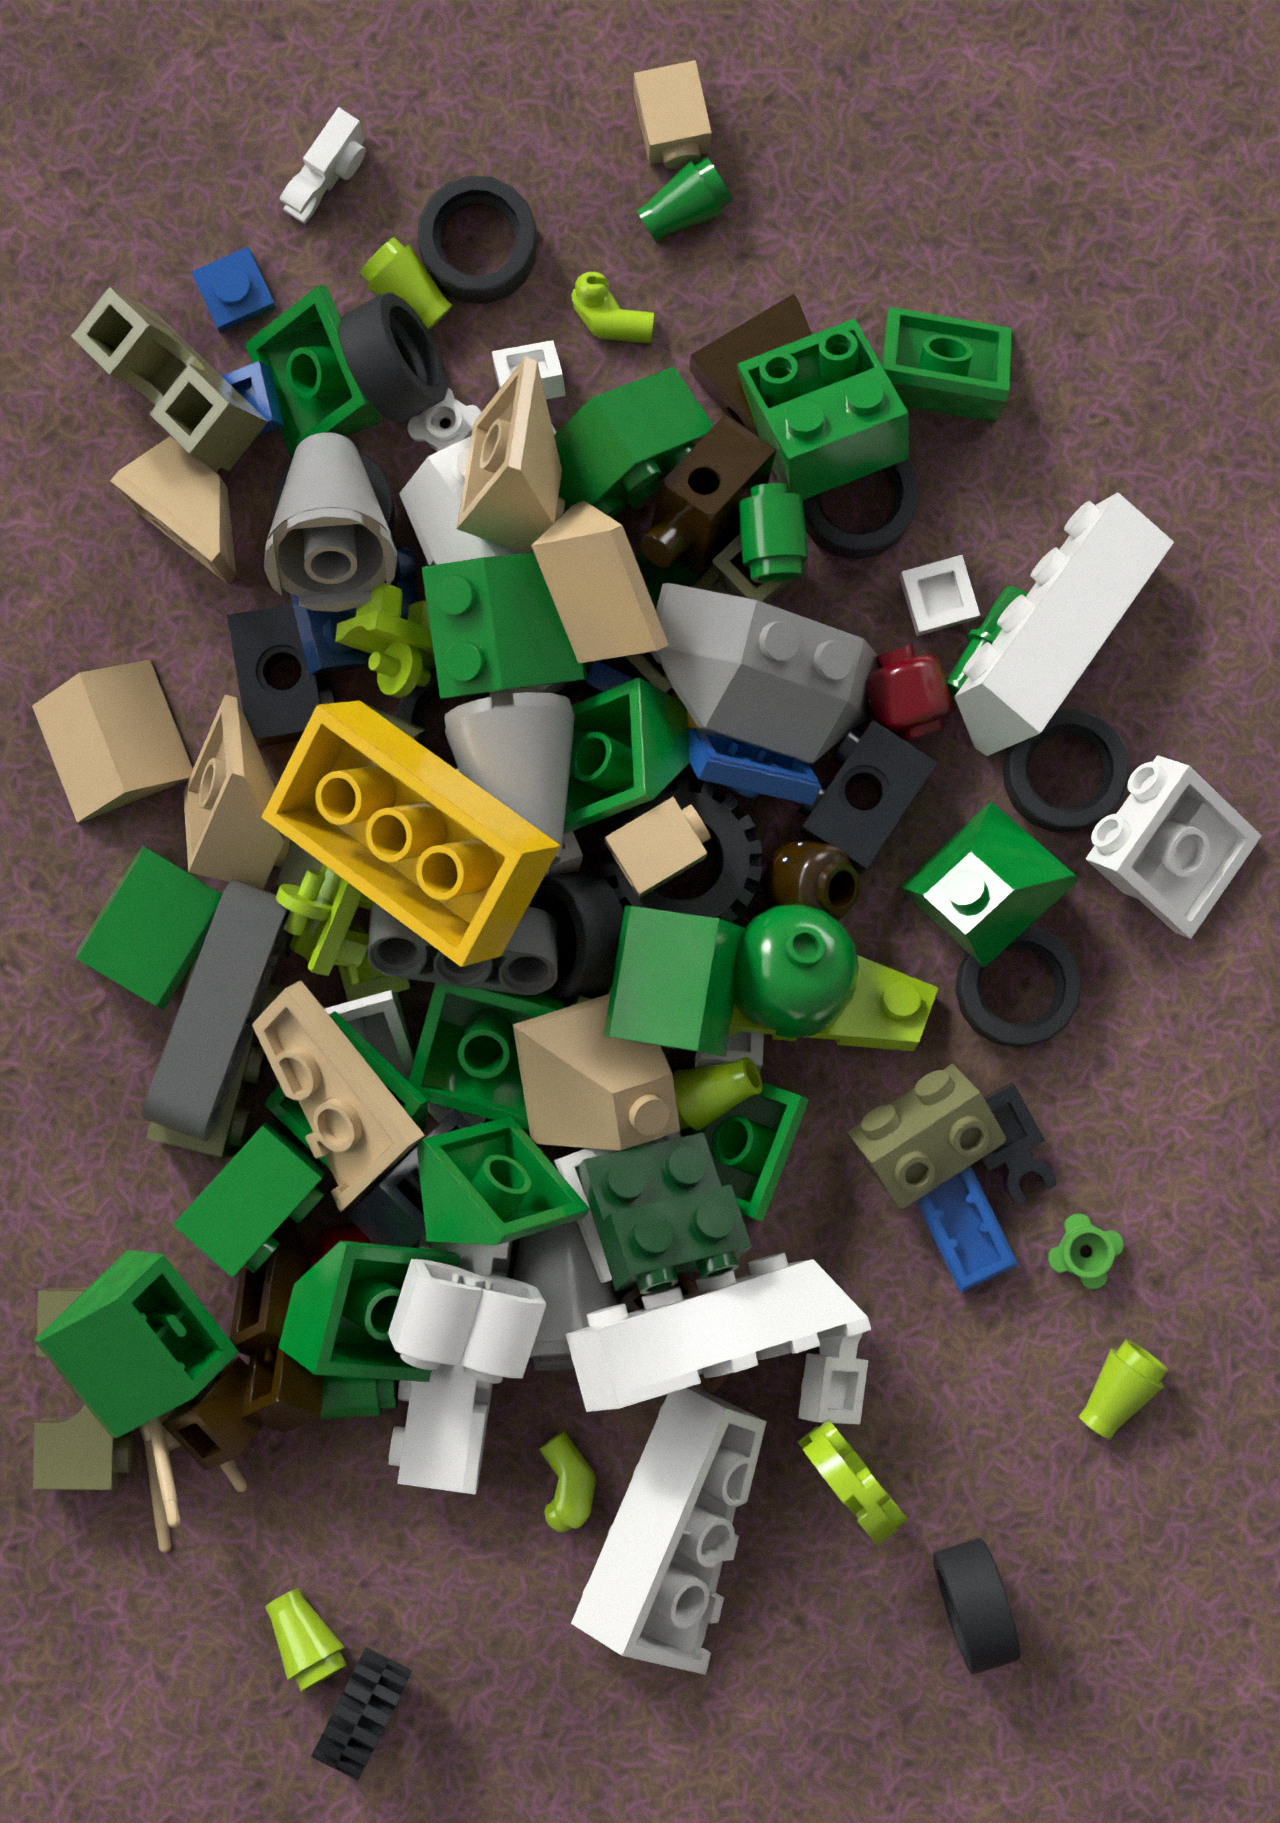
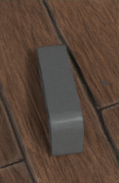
[143,879,294,1142]

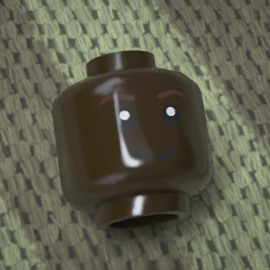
[764,839,860,921]

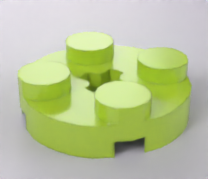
[797,1419,908,1547]

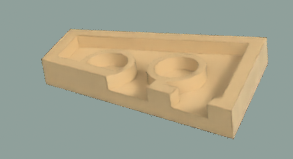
[252,980,425,1212]

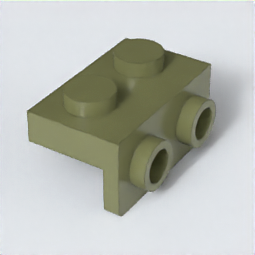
[846,1063,1006,1209]

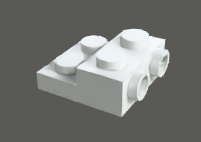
[1086,755,1262,939]

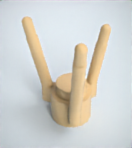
[140,1408,247,1553]

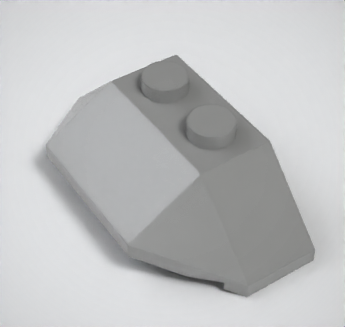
[651,583,879,763]

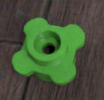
[1048,1213,1123,1289]

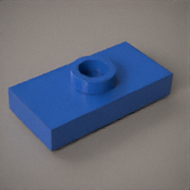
[688,727,821,806]
[915,1165,1018,1293]

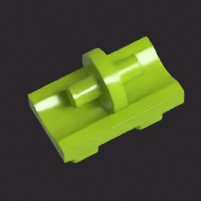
[335,583,436,698]
[275,864,373,976]

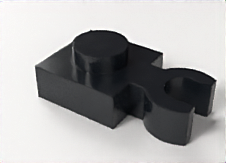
[980,1082,1056,1205]

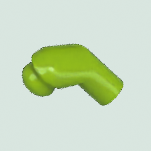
[571,272,654,344]

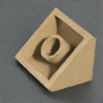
[531,500,669,663]
[32,660,193,823]

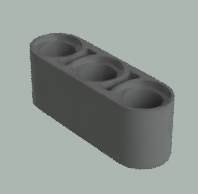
[368,902,558,995]

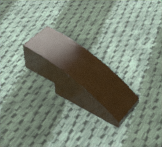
[230,1216,324,1433]

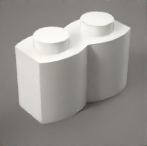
[388,1259,546,1384]

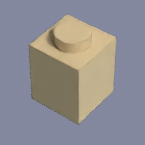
[634,60,712,169]
[605,797,711,899]

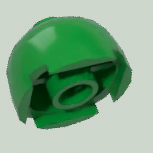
[734,904,859,1038]

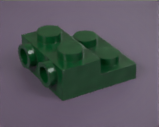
[577,1132,752,1294]

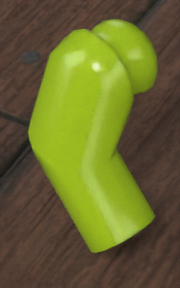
[539,1430,596,1532]

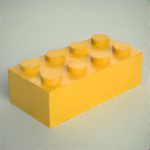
[261,700,561,967]

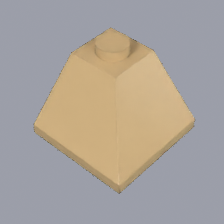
[456,356,565,553]
[110,436,236,585]
[183,695,290,890]
[513,993,680,1151]

